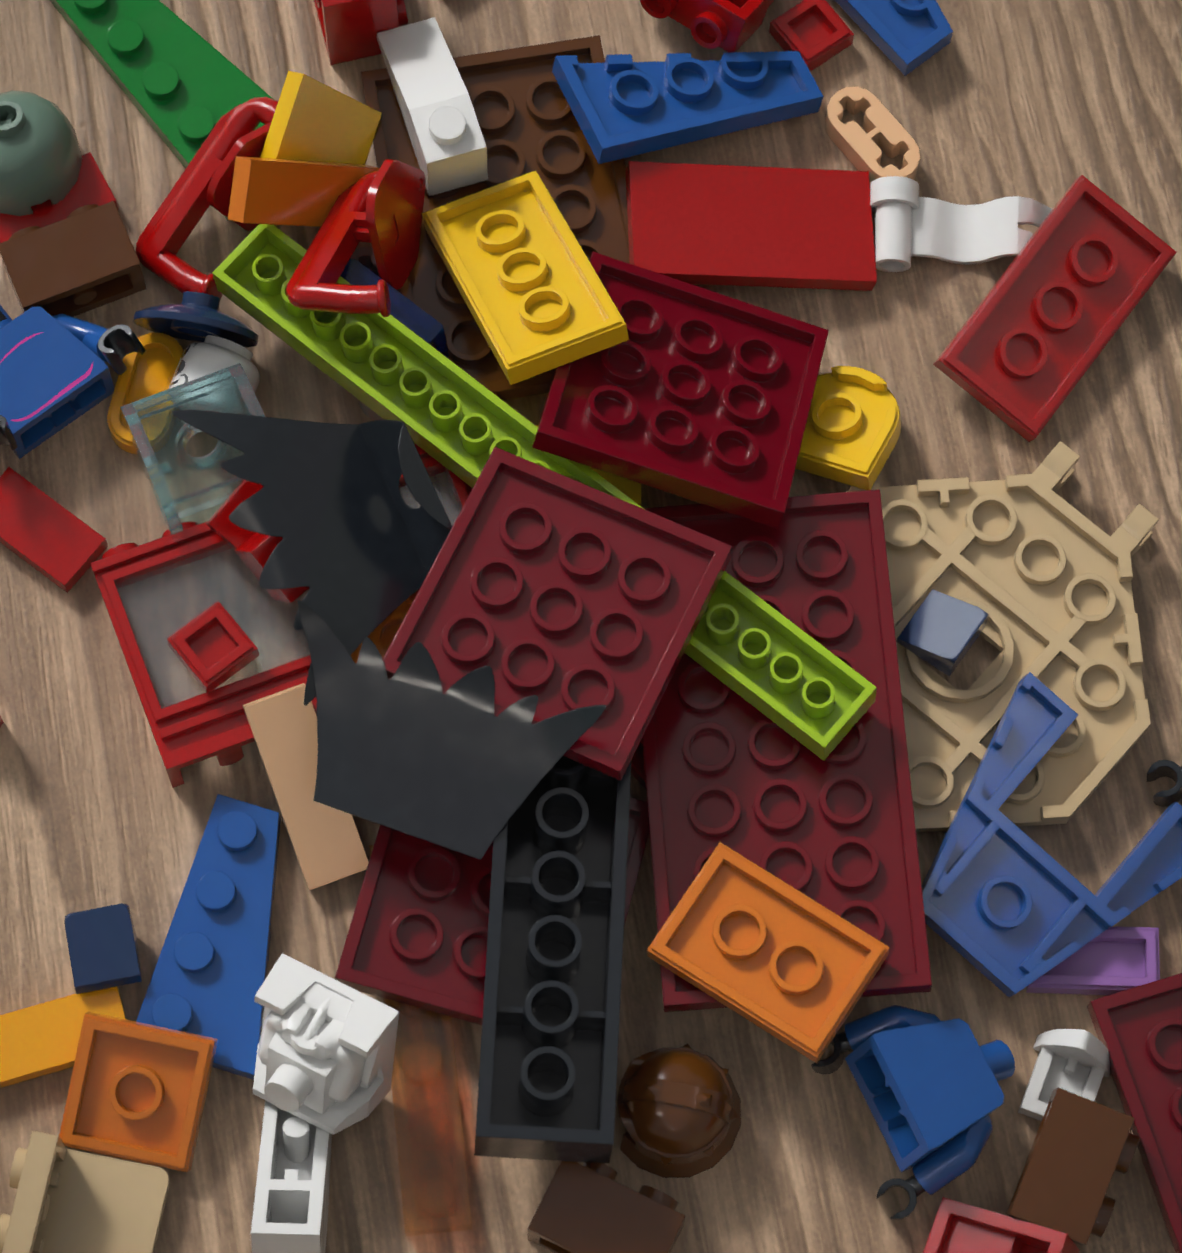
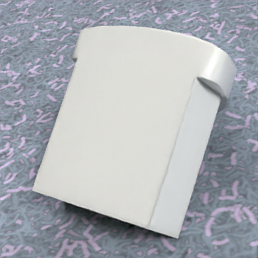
[1018,1029,1111,1121]

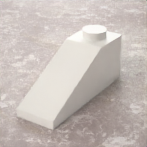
[377,17,488,196]
[251,1100,332,1253]

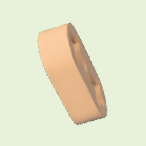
[825,87,920,184]

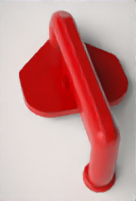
[136,97,278,299]
[286,159,426,318]

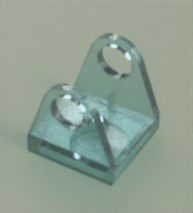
[120,363,266,535]

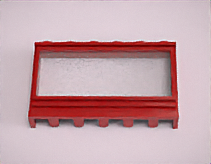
[90,442,472,788]

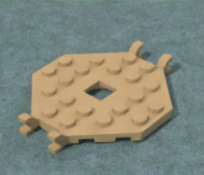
[847,441,1159,833]

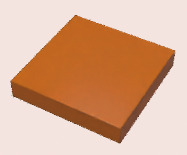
[59,1012,218,1172]

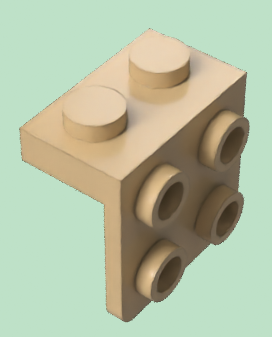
[0,1131,170,1253]

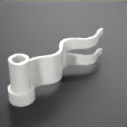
[870,176,1053,272]

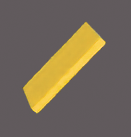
[422,171,629,385]

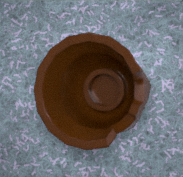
[617,1043,741,1178]

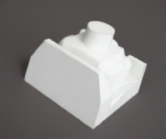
[253,953,399,1135]

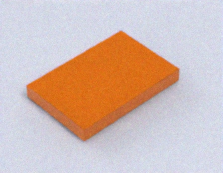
[647,842,890,1063]

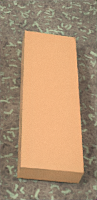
[242,683,369,891]

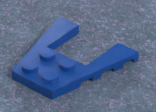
[922,672,1182,997]

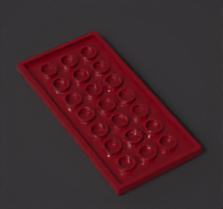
[643,489,932,1012]

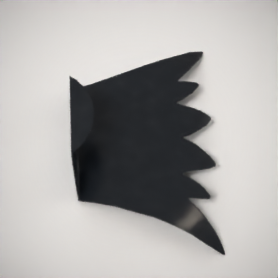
[172,410,452,706]
[298,600,607,860]

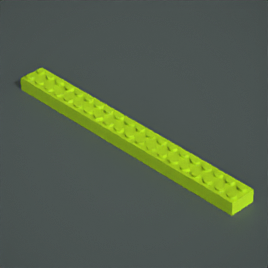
[212,224,877,761]

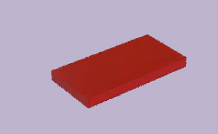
[625,161,877,291]
[933,175,1177,442]

